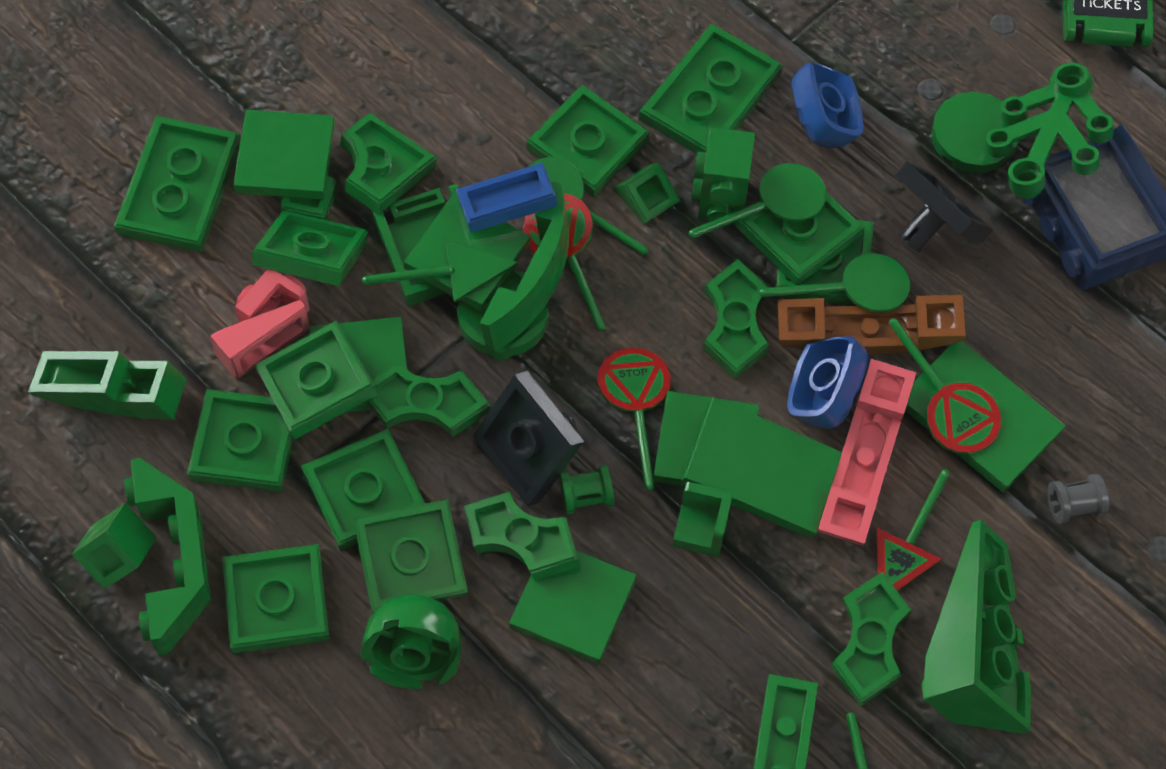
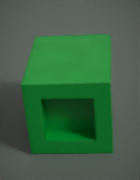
[672,482,733,557]
[72,502,156,590]

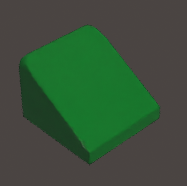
[614,162,680,224]

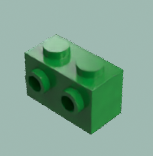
[691,127,755,226]

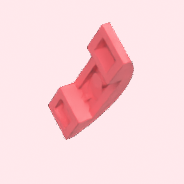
[817,359,917,546]

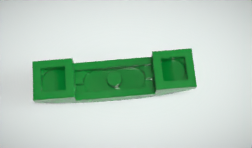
[480,181,569,352]

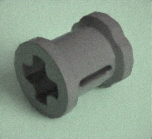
[1047,473,1109,524]

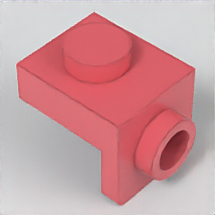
[235,269,310,323]

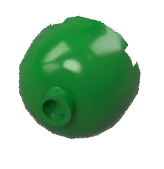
[360,594,462,689]

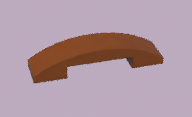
[778,295,966,355]

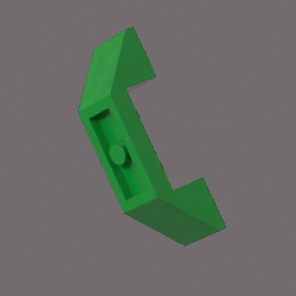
[124,458,211,656]

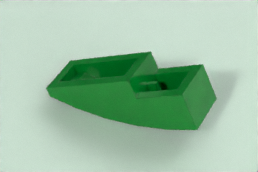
[28,351,187,420]

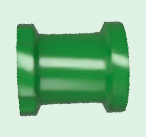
[559,464,614,515]

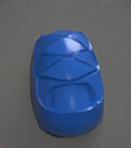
[791,63,864,148]
[787,336,869,429]

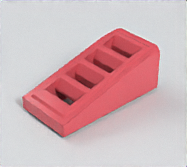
[210,300,310,379]

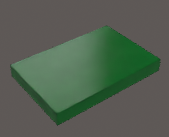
[639,23,783,154]
[114,115,241,253]
[905,341,1066,493]
[680,397,842,539]

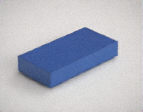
[456,162,558,233]

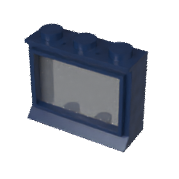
[1023,123,1166,291]

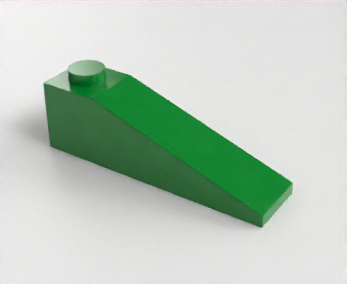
[922,519,1031,734]

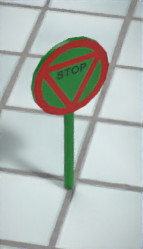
[523,194,605,331]
[889,318,1001,454]
[597,347,671,491]

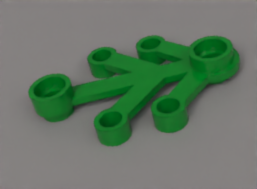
[986,62,1114,199]

